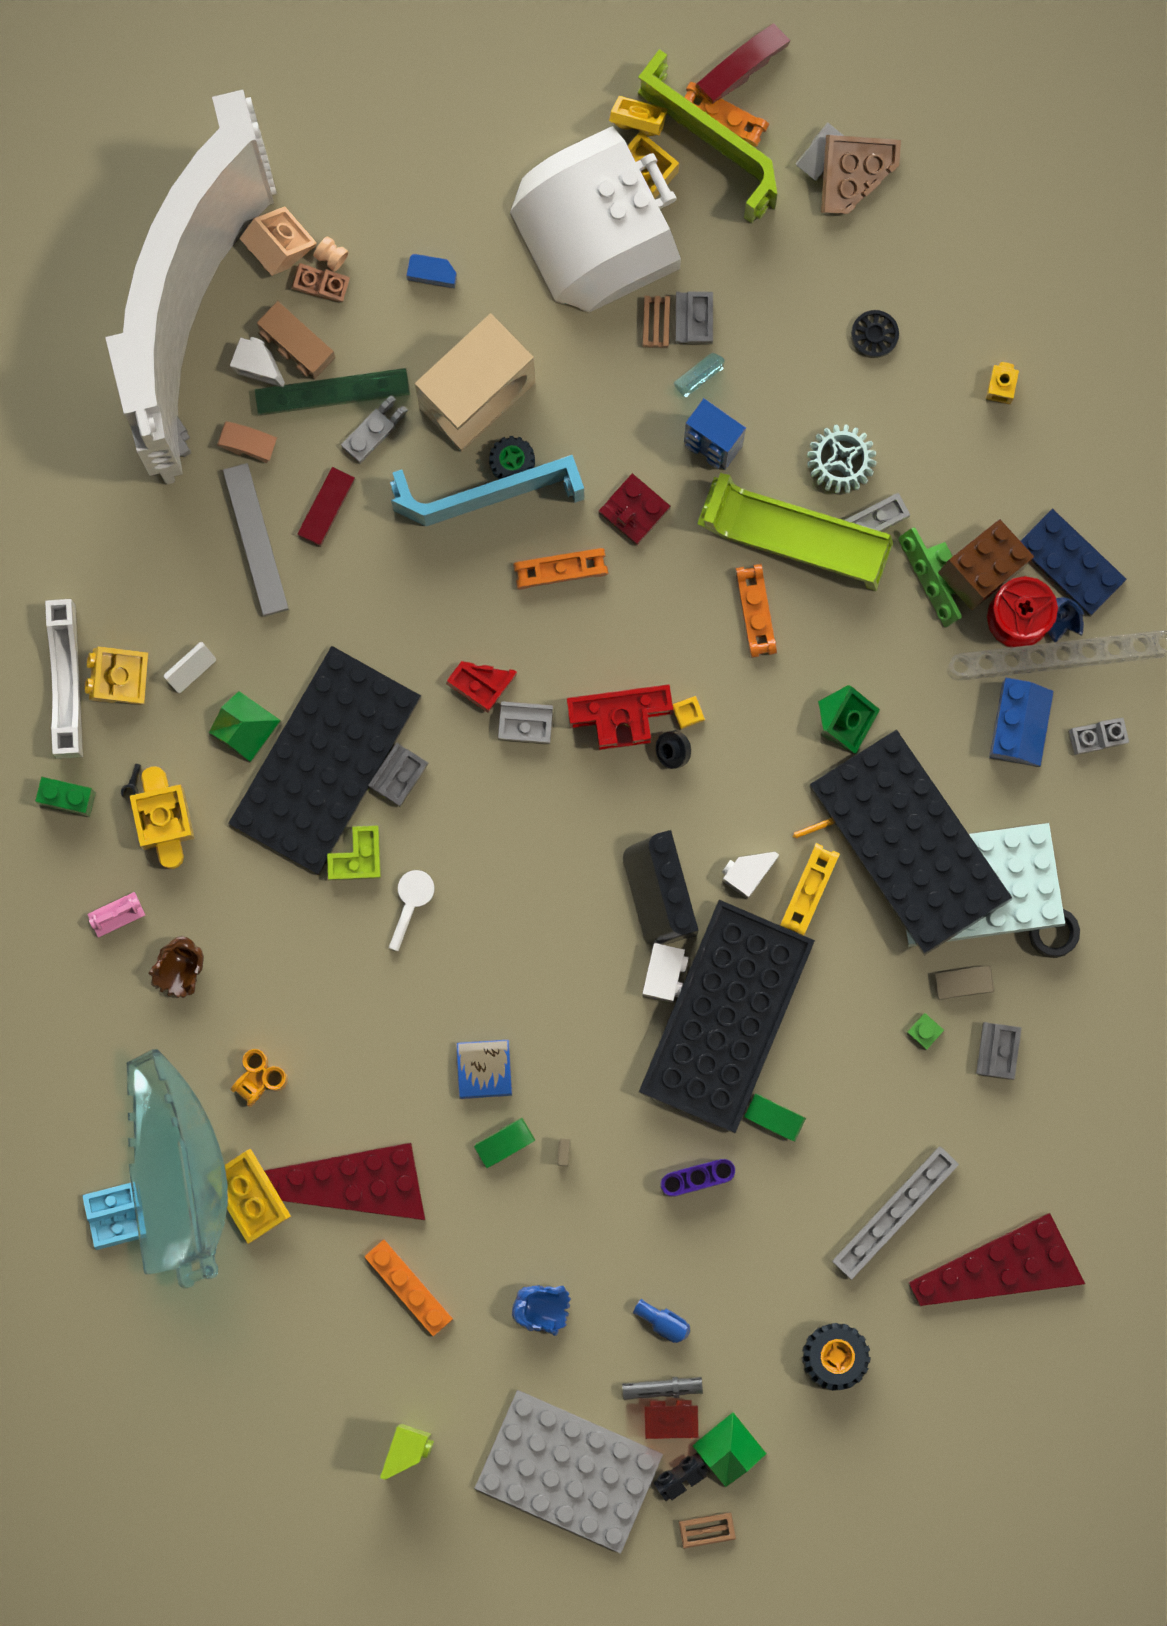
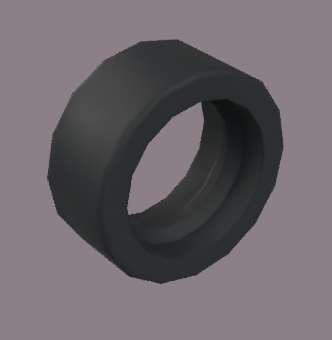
[1029,909,1080,958]

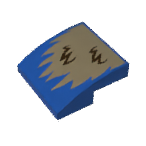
[457,1040,512,1099]

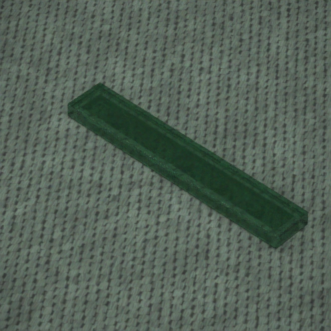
[254,368,410,416]

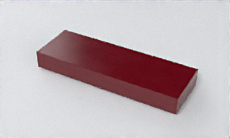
[297,467,356,547]

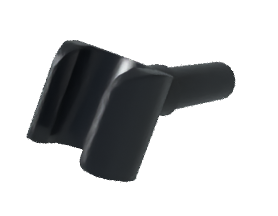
[121,764,141,797]

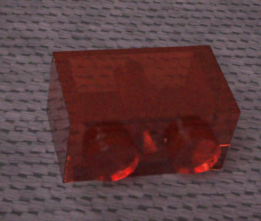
[644,1400,699,1439]

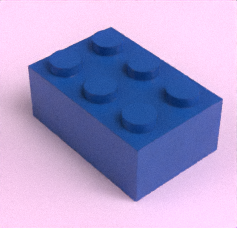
[684,398,746,470]

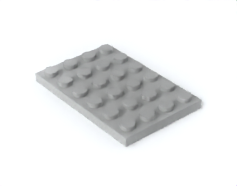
[475,1390,663,1553]

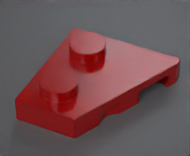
[446,661,517,713]

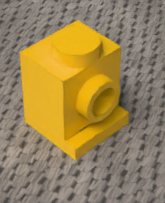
[986,362,1019,405]

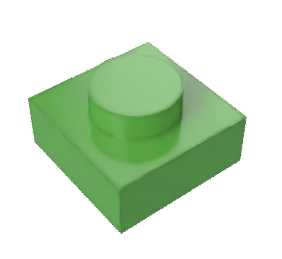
[907,1013,944,1050]

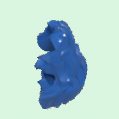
[512,1285,571,1336]

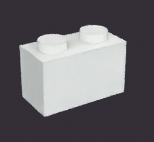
[642,943,688,1003]

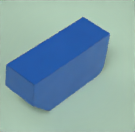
[406,254,457,288]

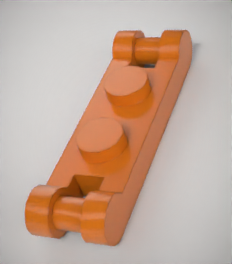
[684,82,769,147]
[513,548,609,589]
[736,564,777,658]

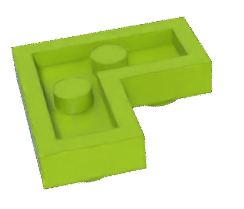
[327,825,381,881]

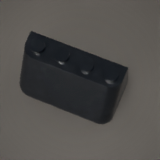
[623,830,699,946]

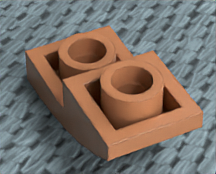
[291,263,350,302]
[217,421,277,463]

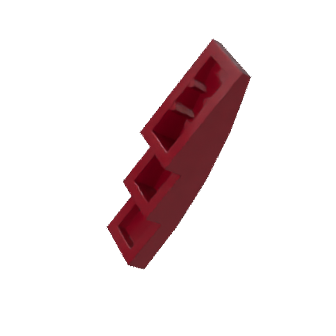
[695,23,791,104]

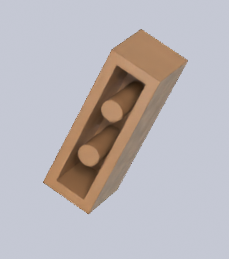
[257,301,335,380]

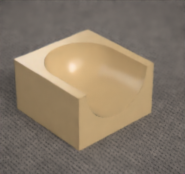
[415,313,535,452]

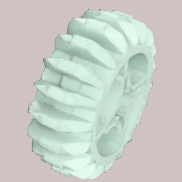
[807,425,876,494]

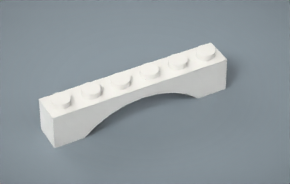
[45,599,83,759]

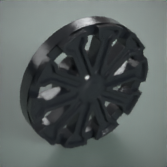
[851,310,899,358]

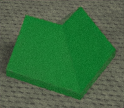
[818,685,880,754]
[209,691,281,762]
[692,1412,767,1487]

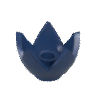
[1048,597,1084,643]

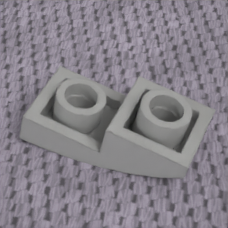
[796,122,844,181]
[1069,718,1129,755]

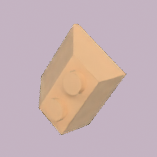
[240,206,317,276]

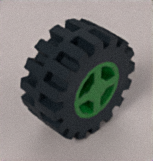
[489,436,535,480]

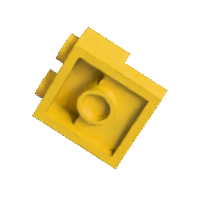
[609,96,668,136]
[85,646,148,705]

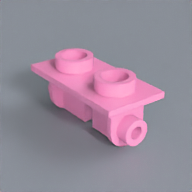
[88,892,146,938]

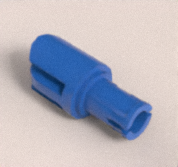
[633,1299,690,1343]

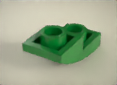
[744,1093,806,1142]
[474,1118,535,1168]

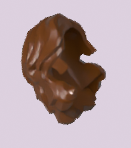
[148,936,204,998]

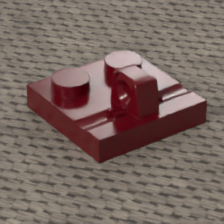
[599,473,671,545]

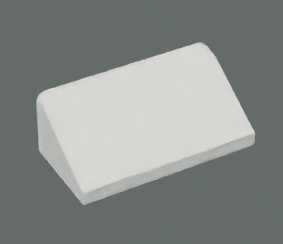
[164,642,216,693]

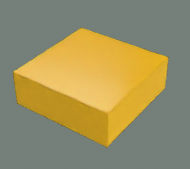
[673,696,705,730]

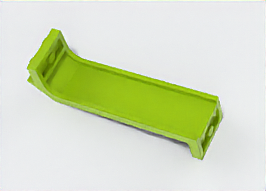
[638,49,778,223]
[697,472,893,591]

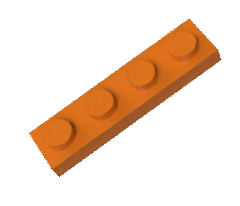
[364,1239,453,1337]

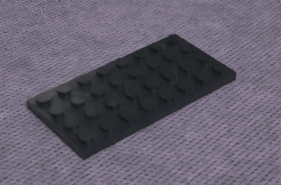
[228,646,422,875]
[810,729,1012,956]
[638,900,815,1134]

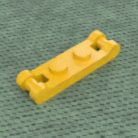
[780,843,840,935]

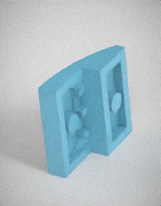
[82,1182,147,1250]

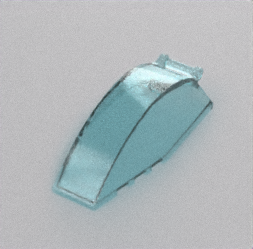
[127,1049,228,1289]

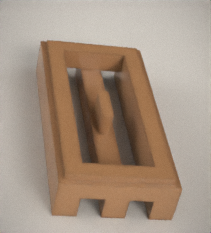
[643,295,670,348]
[679,1512,736,1549]

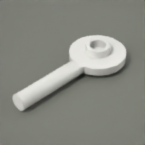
[389,870,435,951]

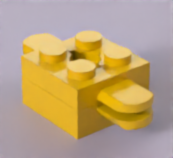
[130,766,195,869]

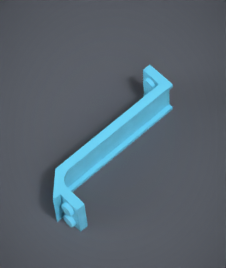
[390,455,584,527]

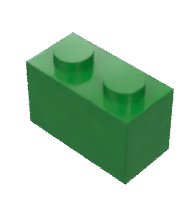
[35,776,96,817]

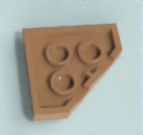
[821,135,901,214]

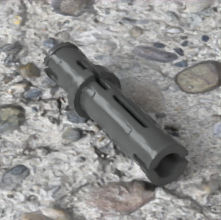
[622,1377,703,1400]

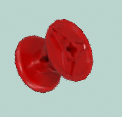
[987,576,1058,649]

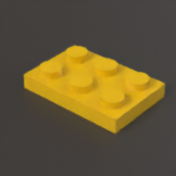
[208,1149,291,1244]

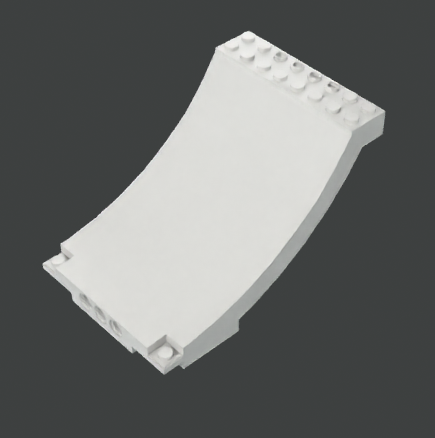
[105,90,277,484]

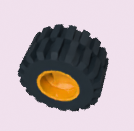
[802,1323,871,1391]

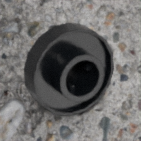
[655,730,691,769]

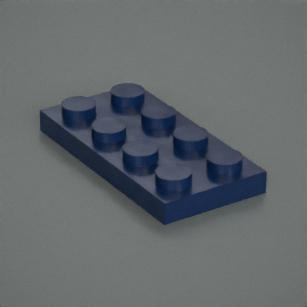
[1021,508,1127,617]

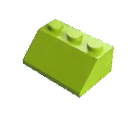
[380,1424,434,1480]

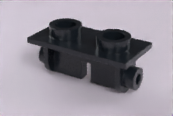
[653,1453,710,1501]

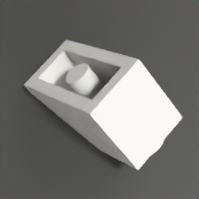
[230,337,285,387]
[722,852,779,899]

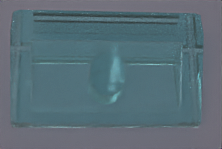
[674,353,725,397]

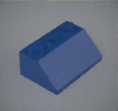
[989,678,1054,767]

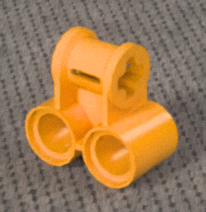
[230,1049,288,1107]

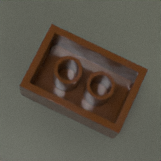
[938,519,1034,611]

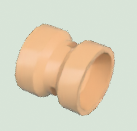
[313,236,349,272]

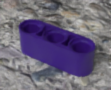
[660,1159,735,1197]

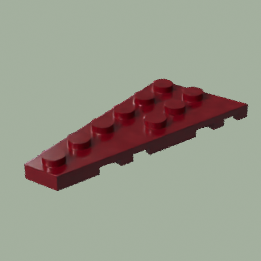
[264,1143,426,1220]
[908,1213,1085,1306]

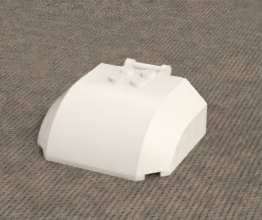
[510,126,681,313]

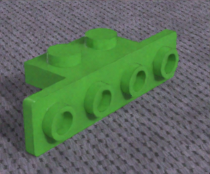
[898,527,962,628]

